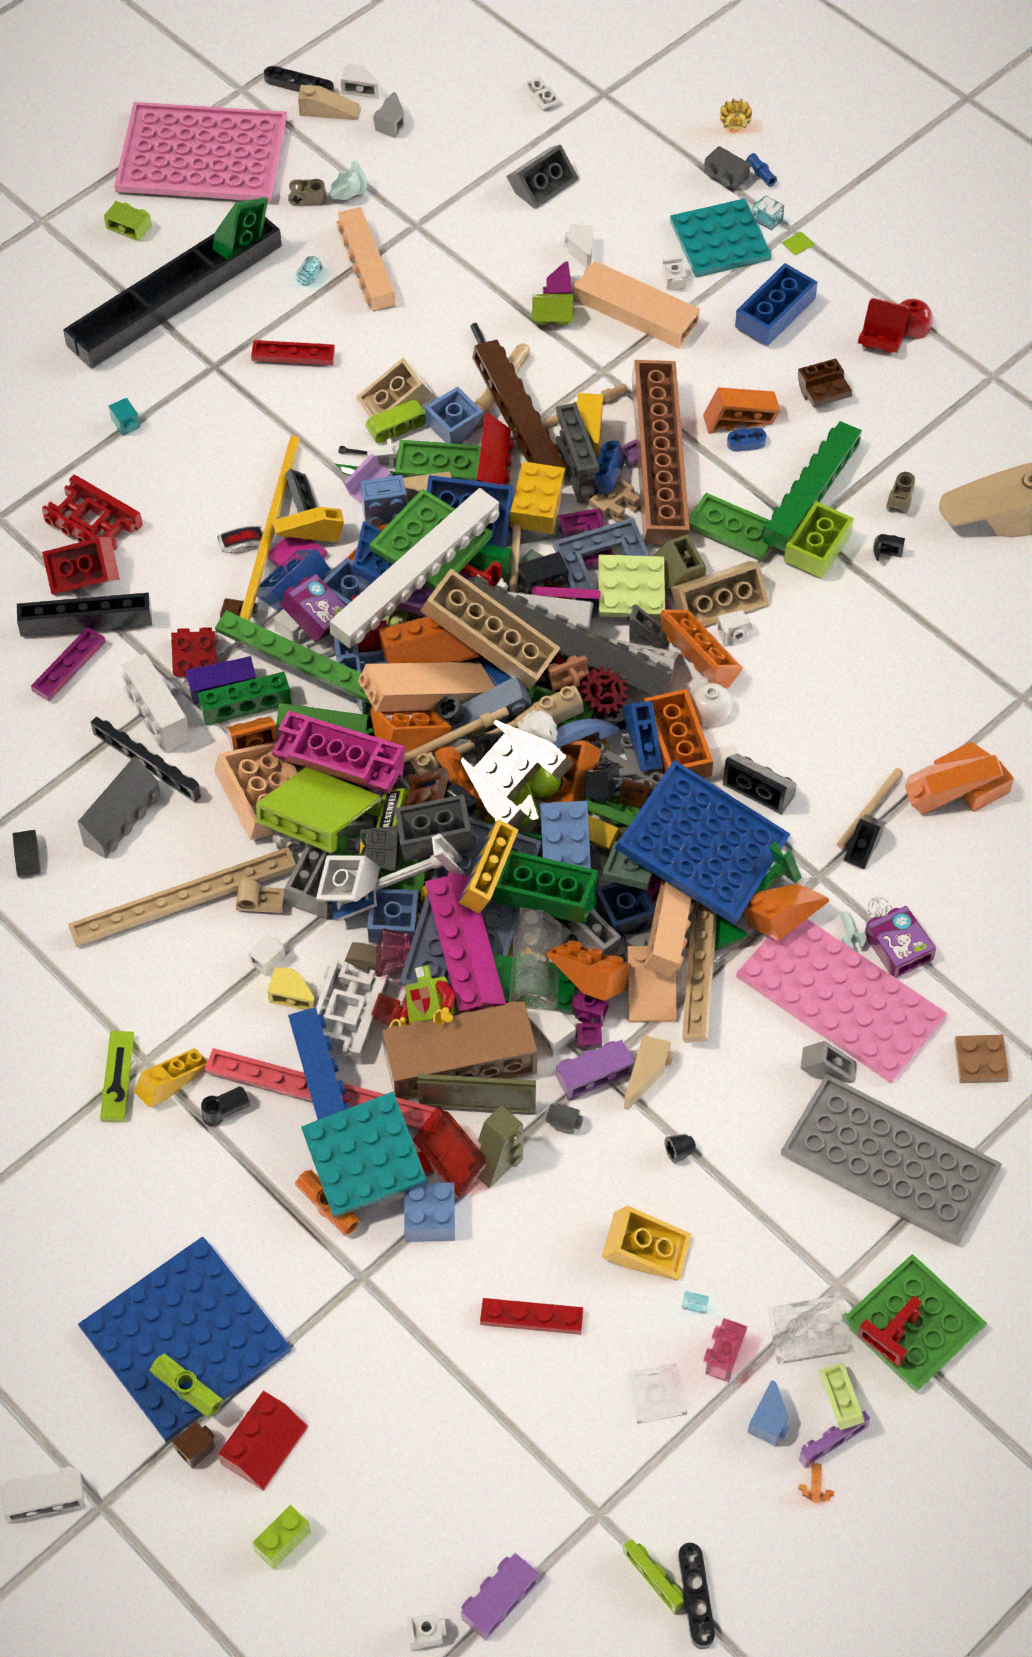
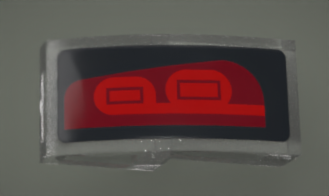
[217,525,263,554]

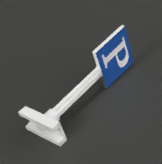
[332,834,465,922]

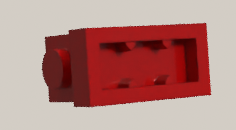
[857,1295,922,1367]

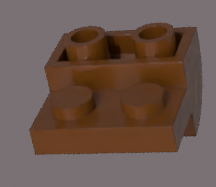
[798,358,852,407]

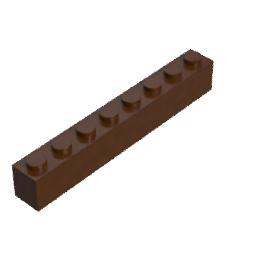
[472,339,567,474]

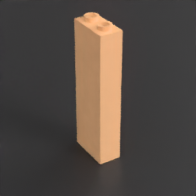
[573,261,700,349]
[358,662,495,712]

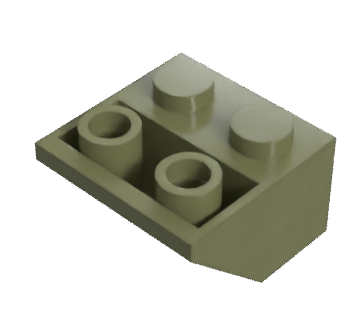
[653,534,706,595]

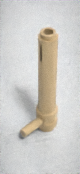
[474,343,530,428]

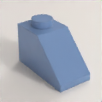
[747,1380,790,1447]

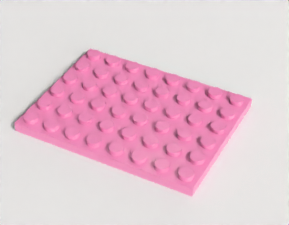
[114,102,287,202]

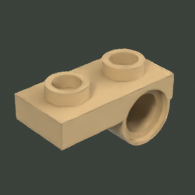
[235,880,284,913]

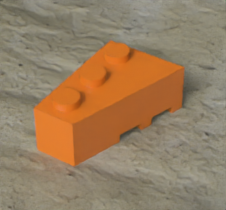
[703,387,780,434]

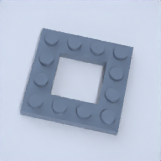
[552,517,650,617]

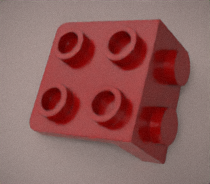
[858,298,909,353]
[171,627,218,677]

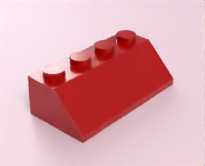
[477,413,515,485]

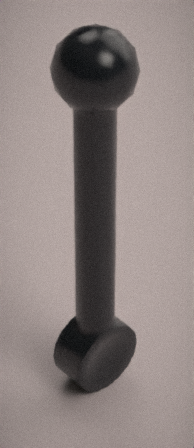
[338,446,367,455]

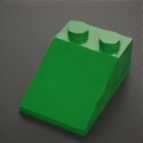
[212,197,268,259]

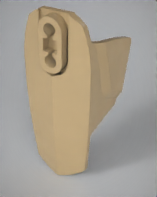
[939,462,1032,538]

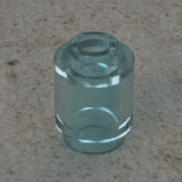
[296,256,323,286]

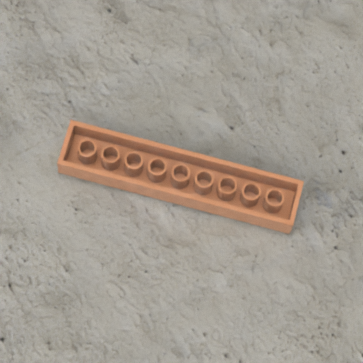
[631,360,690,545]

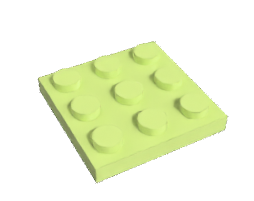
[598,555,665,618]

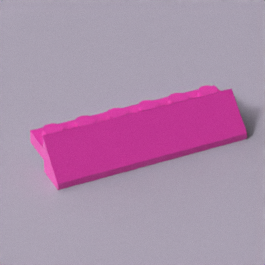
[271,710,405,794]
[425,872,506,1013]

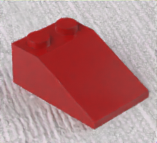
[42,537,120,594]

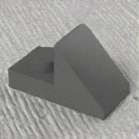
[629,604,666,648]

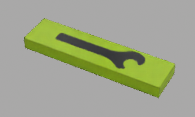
[100,1031,135,1122]

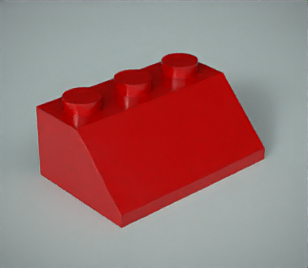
[218,1390,308,1491]

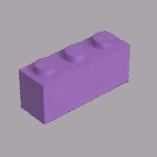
[556,1039,635,1100]
[461,1552,539,1641]

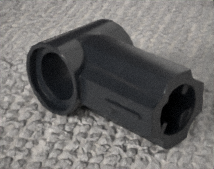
[201,1086,250,1126]

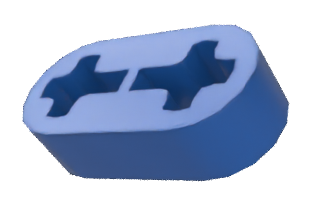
[727,428,767,452]

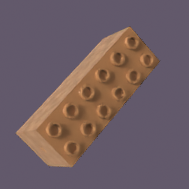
[382,1001,538,1100]

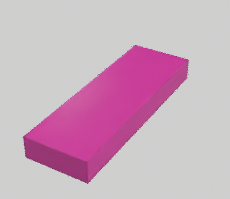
[532,586,601,599]

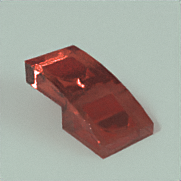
[371,993,410,1027]

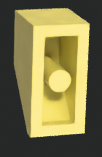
[267,967,316,1010]

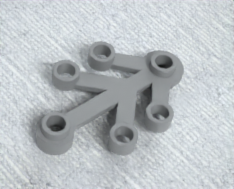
[590,735,664,792]

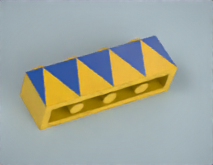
[458,819,518,914]

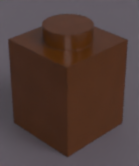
[172,1421,216,1468]

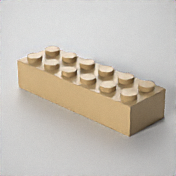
[421,569,560,690]

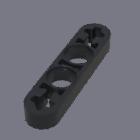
[264,66,335,93]
[678,1542,715,1649]

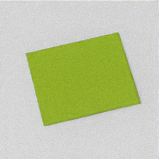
[781,231,815,256]

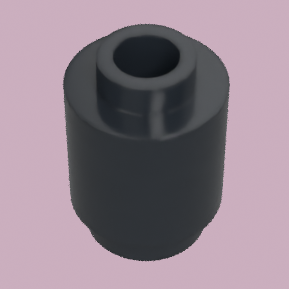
[444,784,478,816]

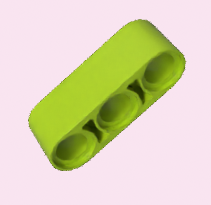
[365,400,426,443]

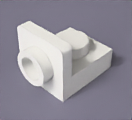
[367,439,397,468]

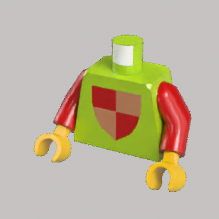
[390,965,458,1026]

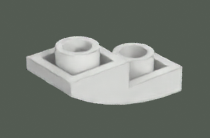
[523,76,560,110]

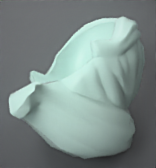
[329,159,367,200]

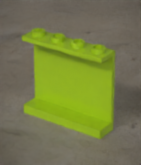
[256,767,381,853]

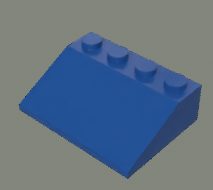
[426,475,516,548]

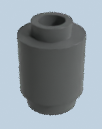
[546,1103,584,1133]

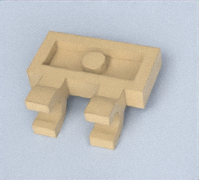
[589,477,640,522]

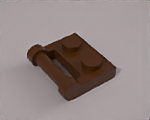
[406,767,449,806]

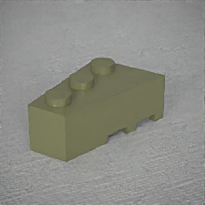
[468,1105,523,1188]

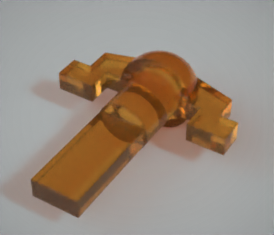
[798,1462,834,1503]

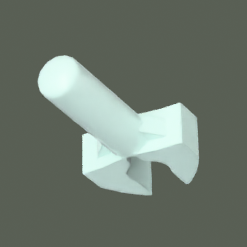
[840,911,867,951]

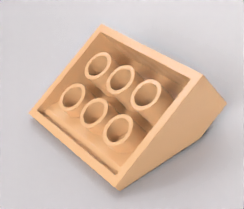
[214,741,298,840]

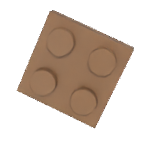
[954,1034,1009,1083]

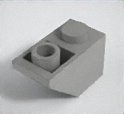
[373,92,405,138]

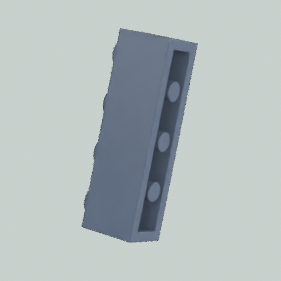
[444,676,532,740]

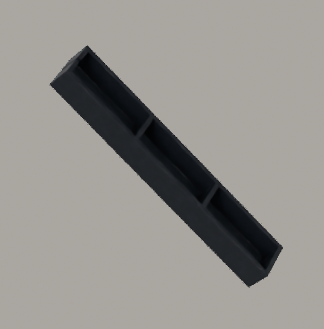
[63,216,282,369]

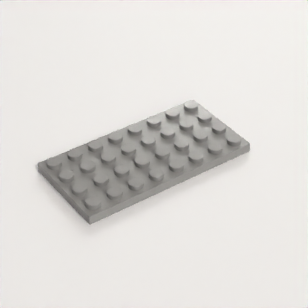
[780,1074,1002,1246]

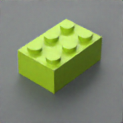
[784,501,854,579]

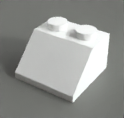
[316,856,380,902]

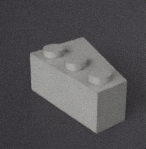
[284,844,334,919]

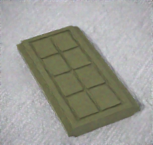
[417,1074,536,1113]

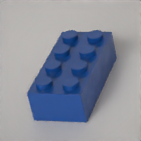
[735,263,818,346]

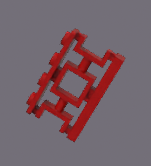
[42,474,143,551]

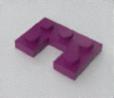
[558,508,613,568]

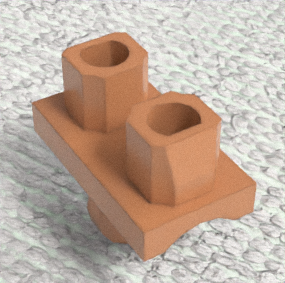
[547,655,590,691]

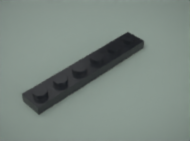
[90,716,201,803]

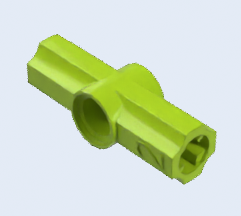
[150,1353,223,1419]

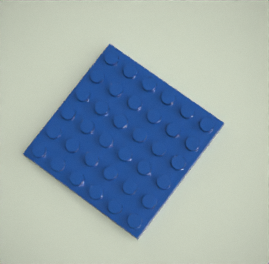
[615,760,791,925]
[78,1236,292,1443]

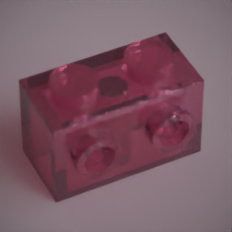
[703,1318,748,1383]

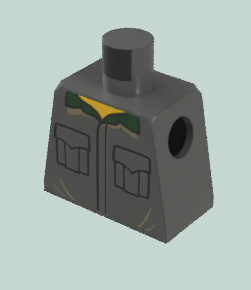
[346,826,400,871]

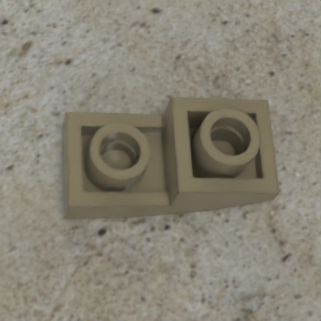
[344,942,400,977]

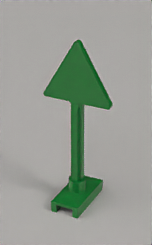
[714,841,802,951]

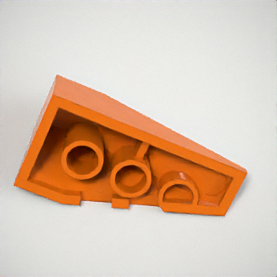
[905,755,1003,815]

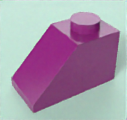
[542,261,572,294]

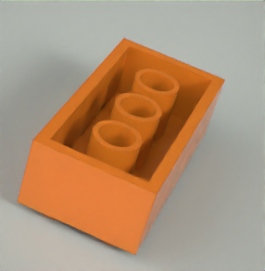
[644,689,713,778]

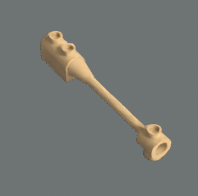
[409,685,584,775]

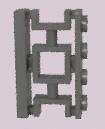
[556,403,599,503]

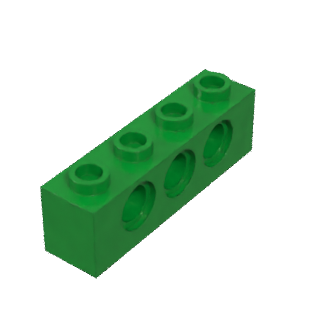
[197,671,292,726]

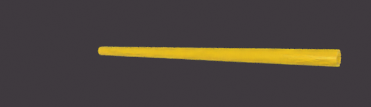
[240,436,300,621]

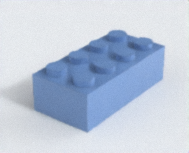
[540,801,591,869]

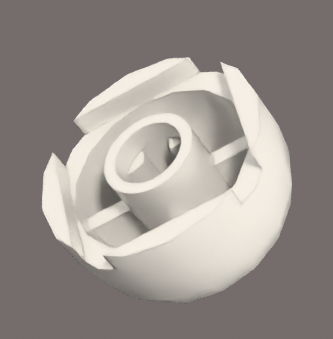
[690,682,732,728]

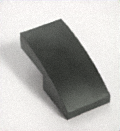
[12,829,41,877]

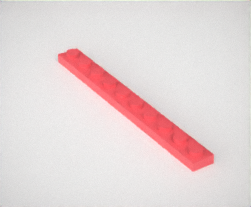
[205,1048,443,1135]

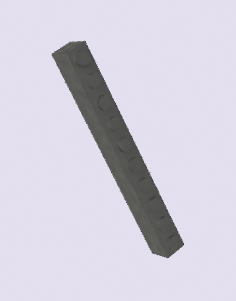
[468,576,674,696]

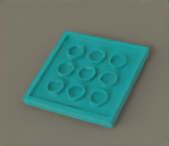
[669,198,771,277]
[301,1091,428,1218]

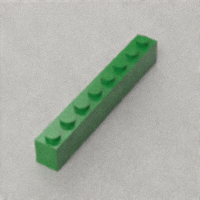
[762,421,862,551]

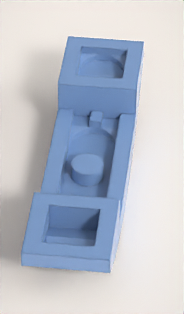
[553,719,619,751]

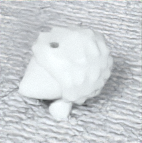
[517,710,558,744]

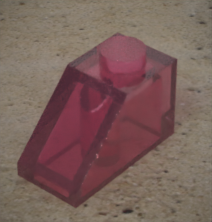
[376,928,411,977]

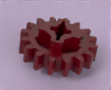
[579,667,629,716]

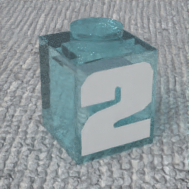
[752,195,785,231]

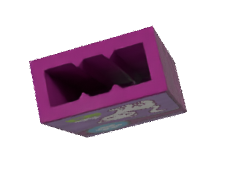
[280,574,346,643]
[865,905,936,978]

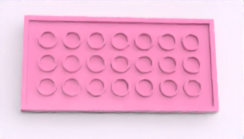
[736,919,947,1083]

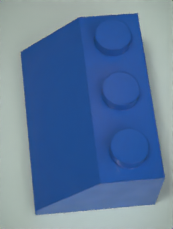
[257,549,331,611]

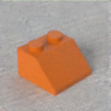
[227,716,278,751]

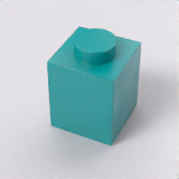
[108,397,140,435]

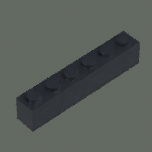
[16,592,153,637]

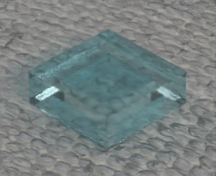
[682,1290,710,1314]

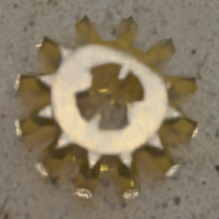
[719,98,752,132]

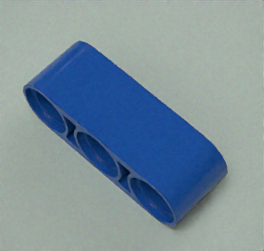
[593,440,625,494]

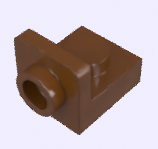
[617,778,653,808]

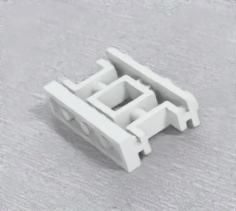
[312,959,389,1064]

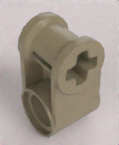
[288,178,327,206]
[886,471,915,514]

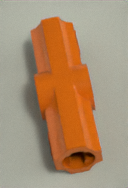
[295,1169,360,1236]

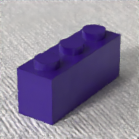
[186,656,257,704]

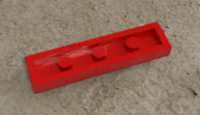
[251,340,336,365]
[480,1298,584,1335]

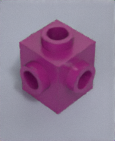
[572,991,610,1026]

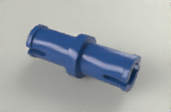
[746,153,777,187]

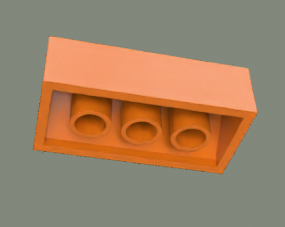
[660,610,743,688]
[379,616,478,664]

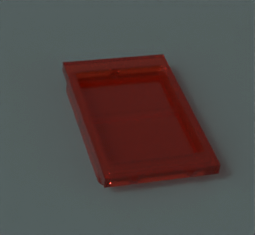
[413,1106,487,1198]

